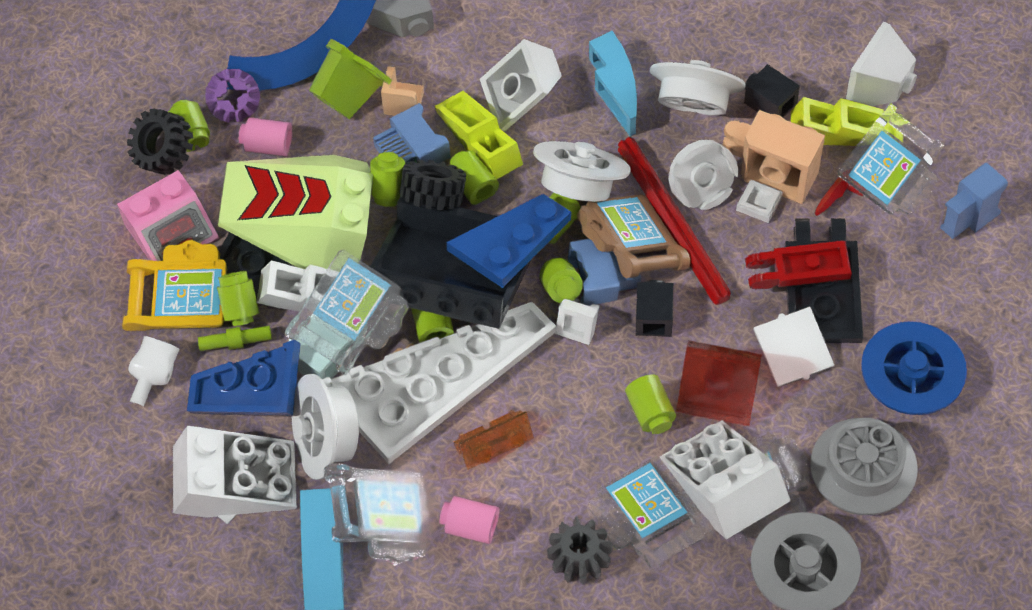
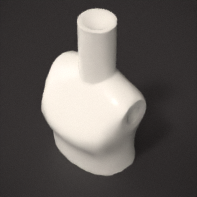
[128,336,180,407]

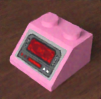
[117,170,220,261]

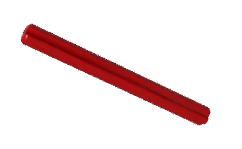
[618,137,731,305]

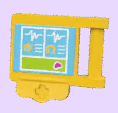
[122,240,227,331]

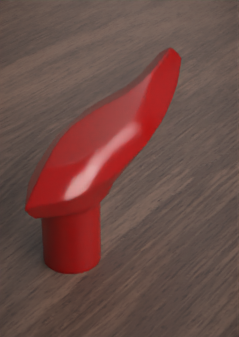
[815,170,866,216]

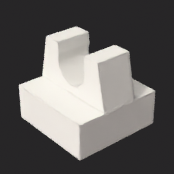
[555,298,599,345]

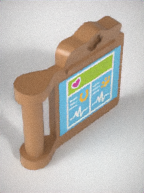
[577,194,690,278]

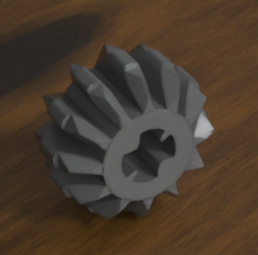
[547,516,613,585]

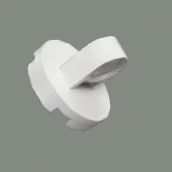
[668,140,738,210]

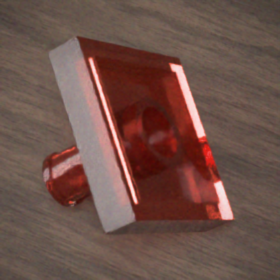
[676,340,763,426]

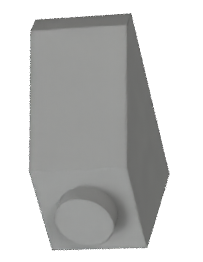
[366,0,434,37]

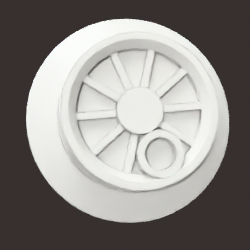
[650,60,746,116]
[533,141,630,202]
[292,374,359,480]

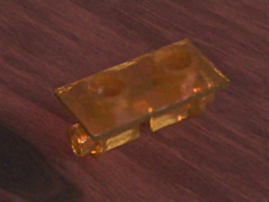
[453,410,534,470]

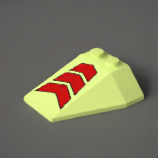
[218,155,373,272]

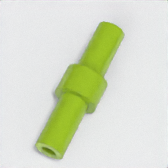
[198,325,272,351]

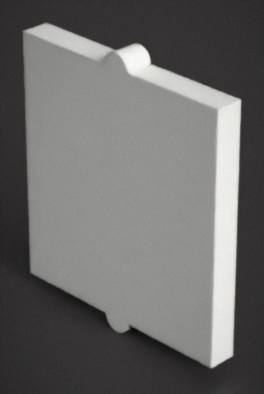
[753,307,834,387]

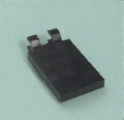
[784,218,863,343]

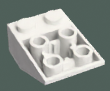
[660,420,791,540]
[173,426,297,517]

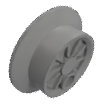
[810,418,918,515]
[751,512,861,610]

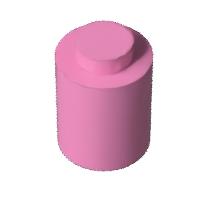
[239,118,292,157]
[439,496,499,544]

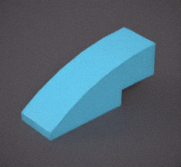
[589,31,637,136]
[300,488,344,610]

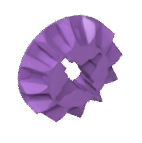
[205,69,260,123]

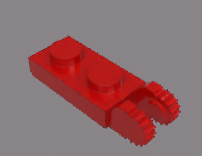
[745,241,852,290]

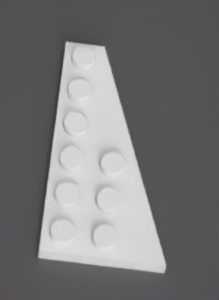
[322,302,556,464]

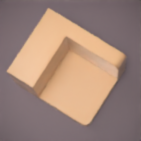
[381,66,424,116]

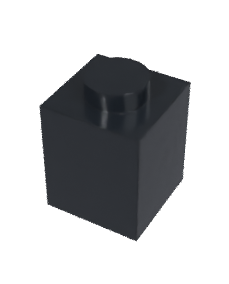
[744,64,800,118]
[635,280,674,337]

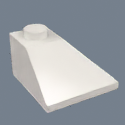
[846,21,917,106]
[480,39,562,131]

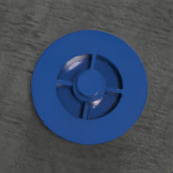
[861,322,967,415]

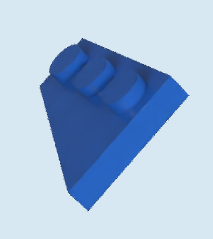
[447,194,571,288]
[187,340,301,416]

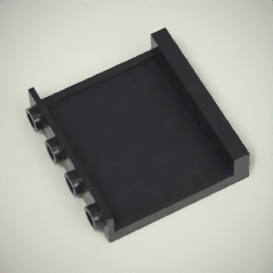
[361,197,532,329]

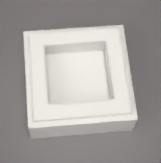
[736,179,783,223]

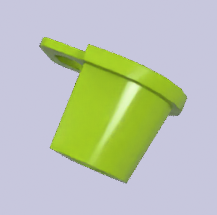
[309,39,392,119]

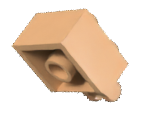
[723,110,825,204]

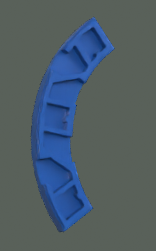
[227,0,376,91]

